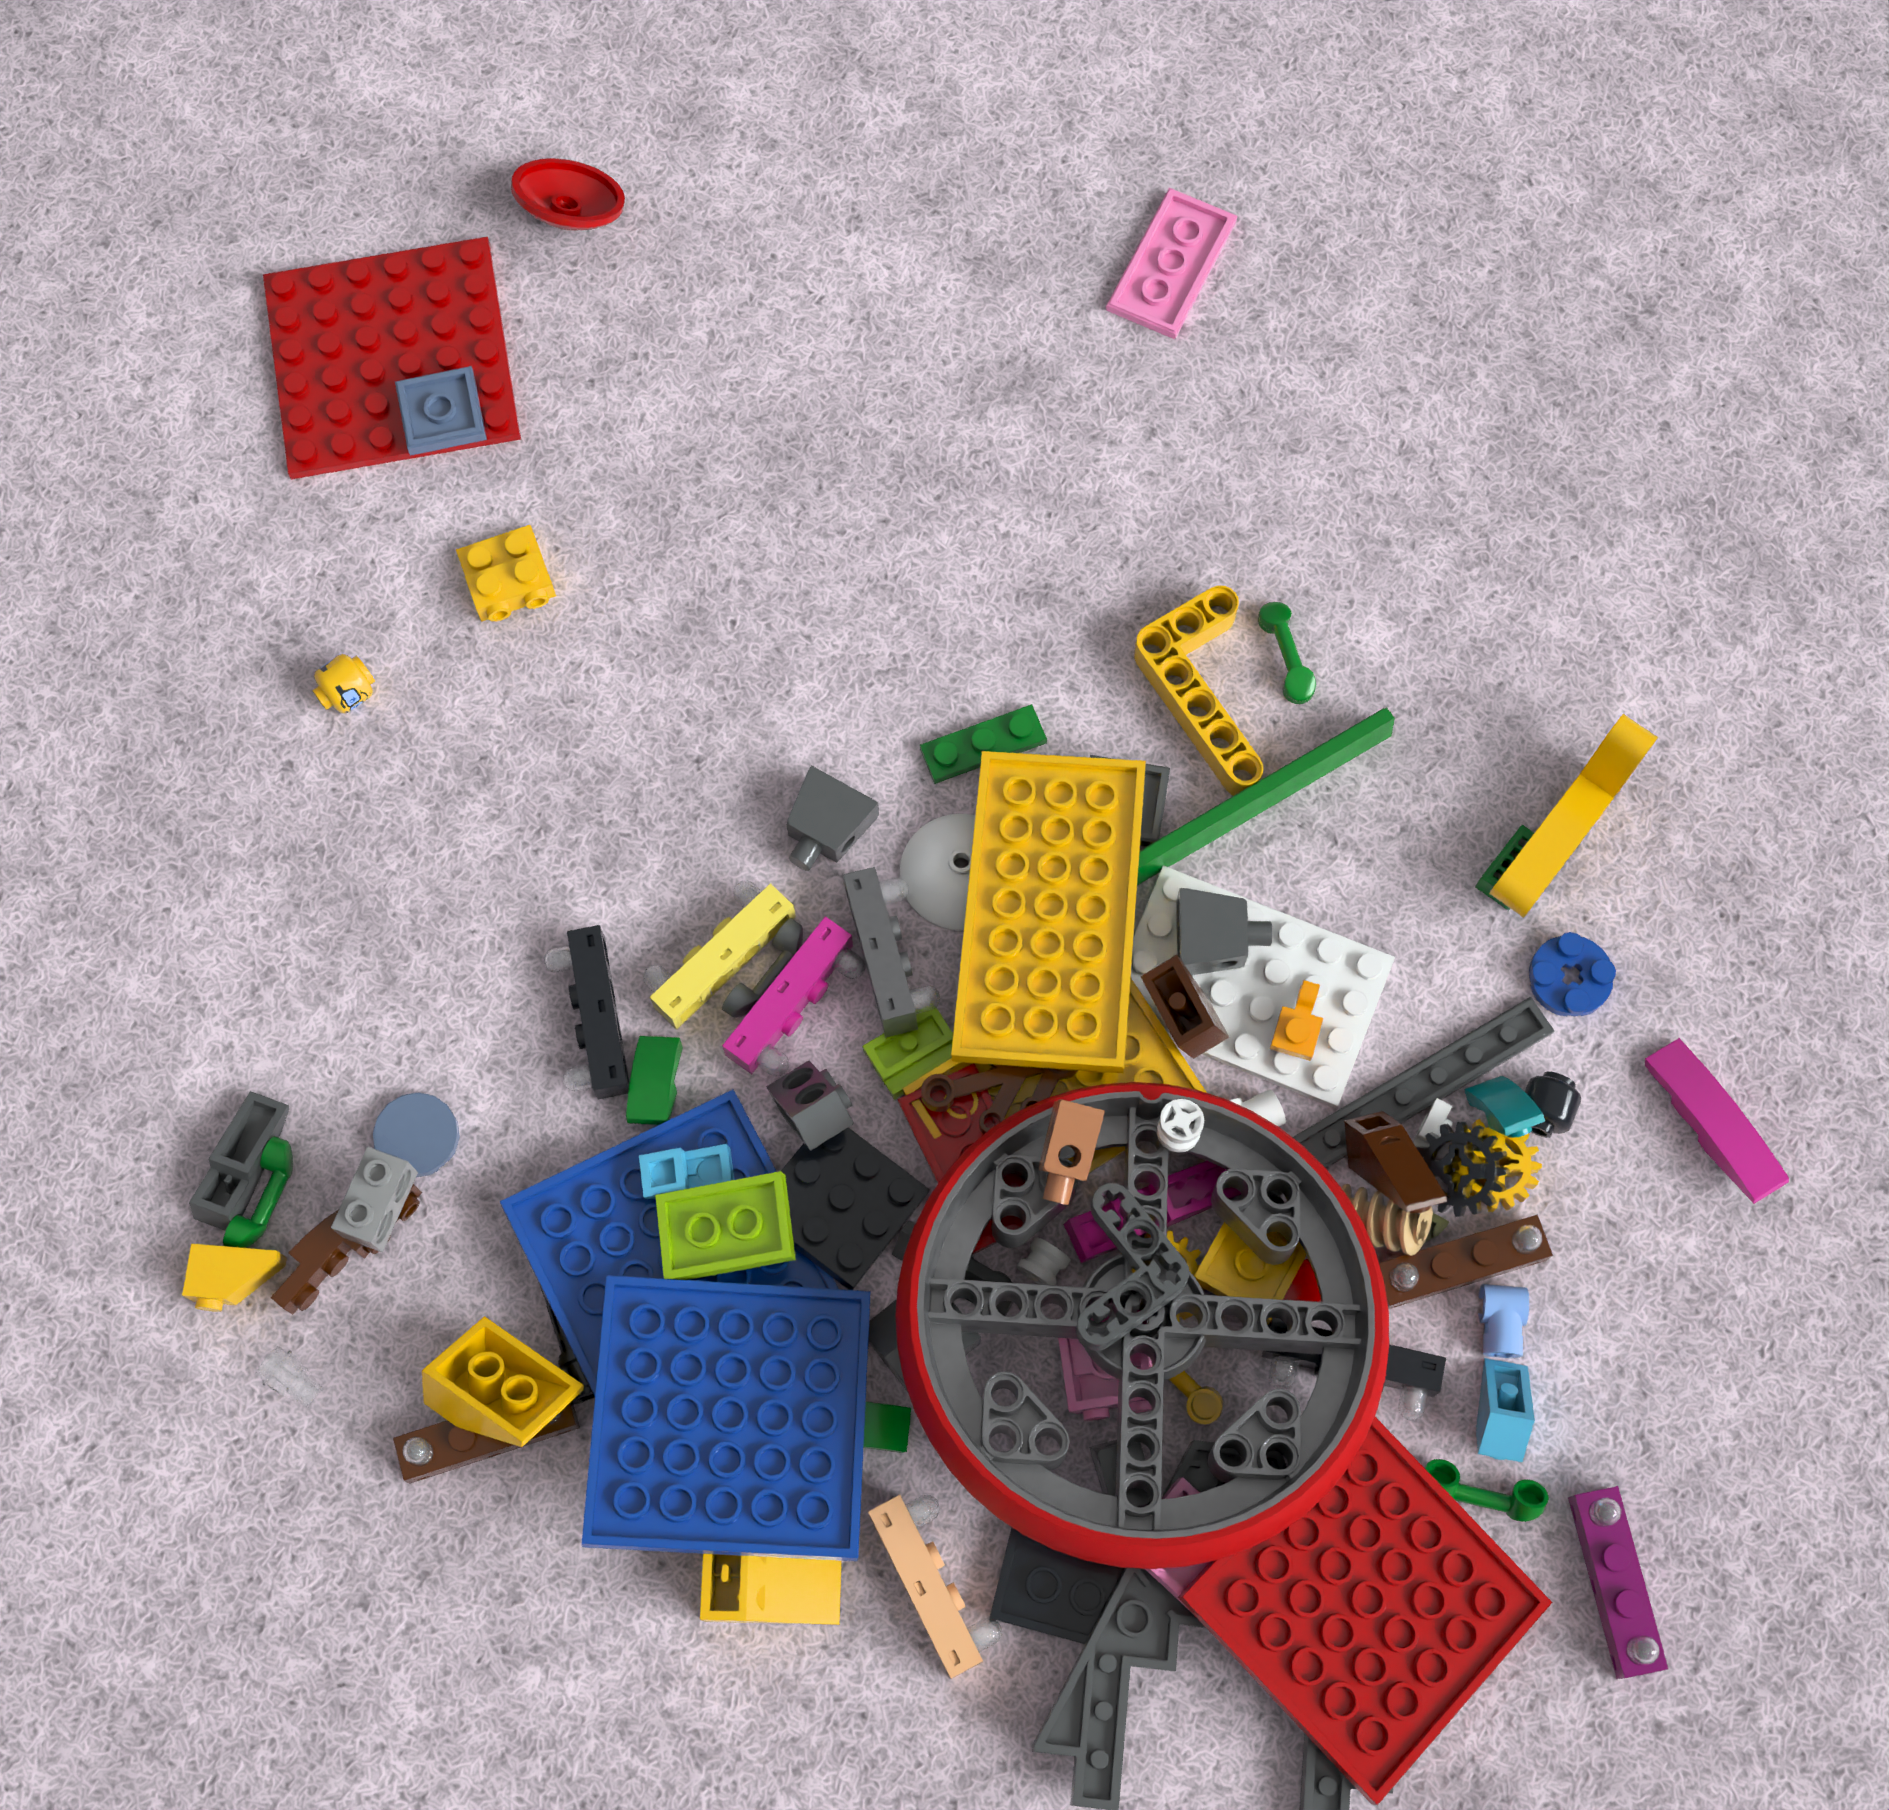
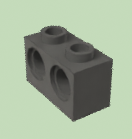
[766,1060,854,1151]

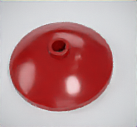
[511,158,625,231]

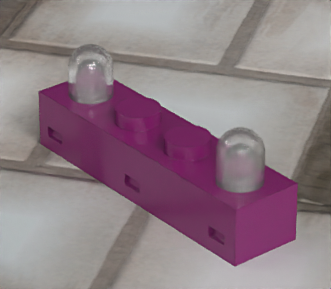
[1568,1486,1668,1679]

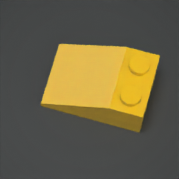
[422,1316,584,1447]

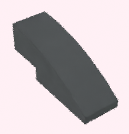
[189,1091,290,1231]

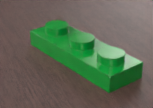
[920,704,1047,784]

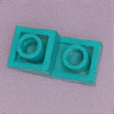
[1464,1076,1545,1138]

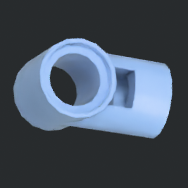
[1478,1284,1529,1358]

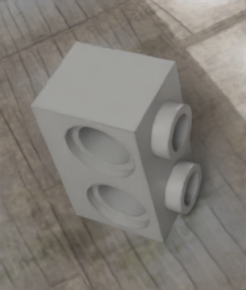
[331,1146,418,1253]

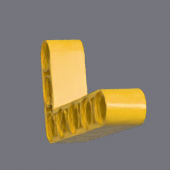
[1134,585,1263,796]
[1489,714,1658,918]

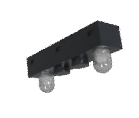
[544,925,630,1100]
[1262,1317,1446,1421]

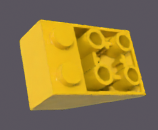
[700,1554,842,1625]

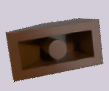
[1141,955,1230,1059]

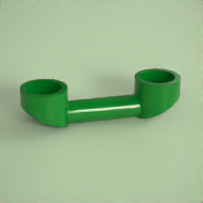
[1258,602,1316,704]
[223,1136,293,1248]
[1425,1459,1549,1522]

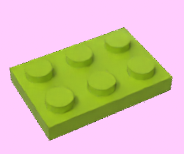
[655,1171,796,1280]

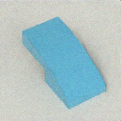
[639,1144,734,1199]

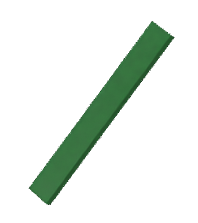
[1137,708,1395,886]

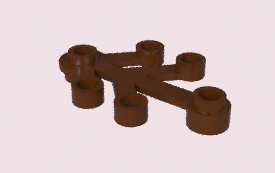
[921,1064,1079,1135]

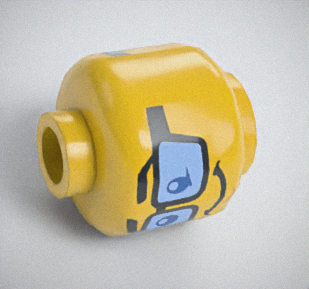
[312,654,375,714]

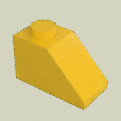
[182,1244,287,1312]

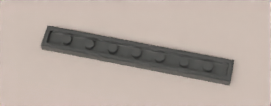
[1268,997,1554,1196]

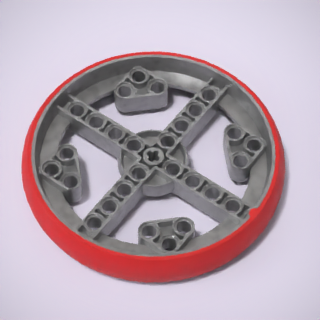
[895,1082,1389,1569]

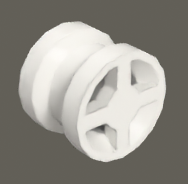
[1156,1099,1204,1153]
[1016,1237,1071,1285]

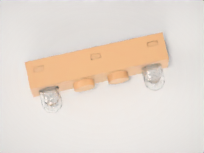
[868,1495,1002,1679]

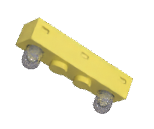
[643,880,796,1030]

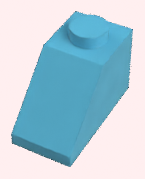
[1476,1358,1535,1462]

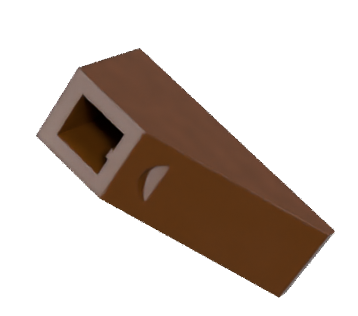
[1344,1111,1447,1213]

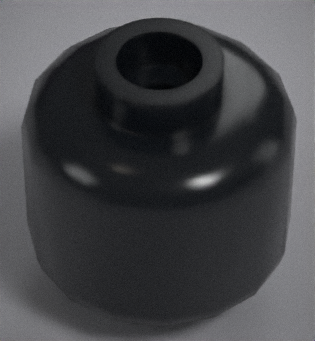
[1525,1071,1581,1138]

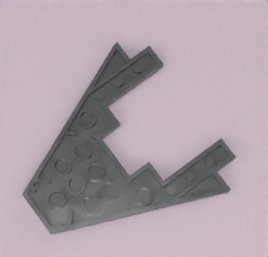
[1032,1440,1393,1810]

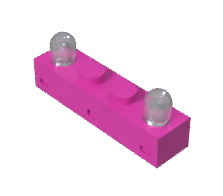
[722,916,866,1077]

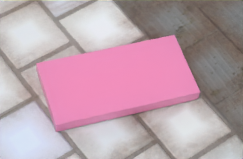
[1106,188,1237,339]

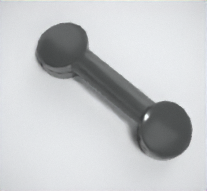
[722,918,803,1018]

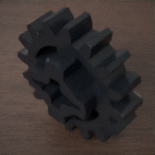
[1417,1122,1510,1217]

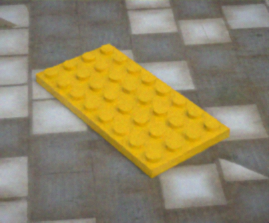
[951,751,1146,1074]

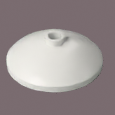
[900,814,975,931]

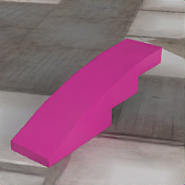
[1645,1038,1789,1204]
[1063,1161,1241,1263]

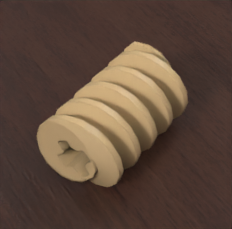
[1341,1184,1433,1256]

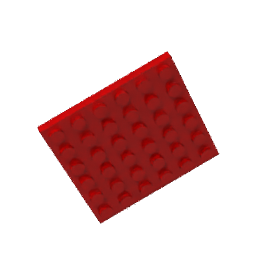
[263,236,521,480]
[1178,1417,1553,1805]

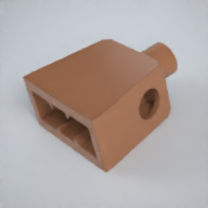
[1038,1099,1105,1205]

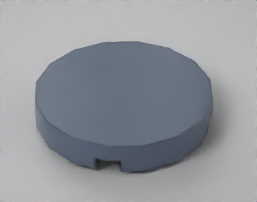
[373,1092,460,1178]

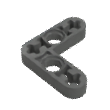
[1076,1183,1190,1351]

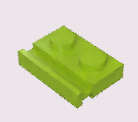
[862,1004,953,1100]

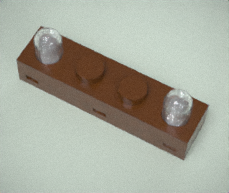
[1379,1214,1553,1309]
[393,1402,580,1484]

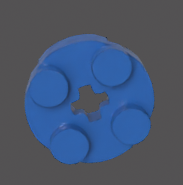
[1529,932,1616,1017]

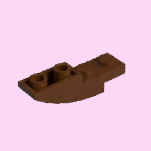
[271,1184,422,1315]

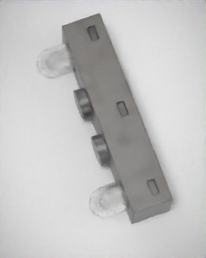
[843,867,941,1038]

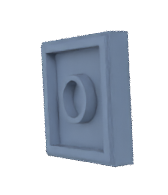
[395,366,487,456]

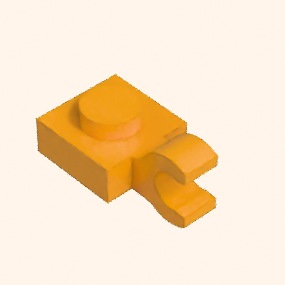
[1270,980,1323,1061]

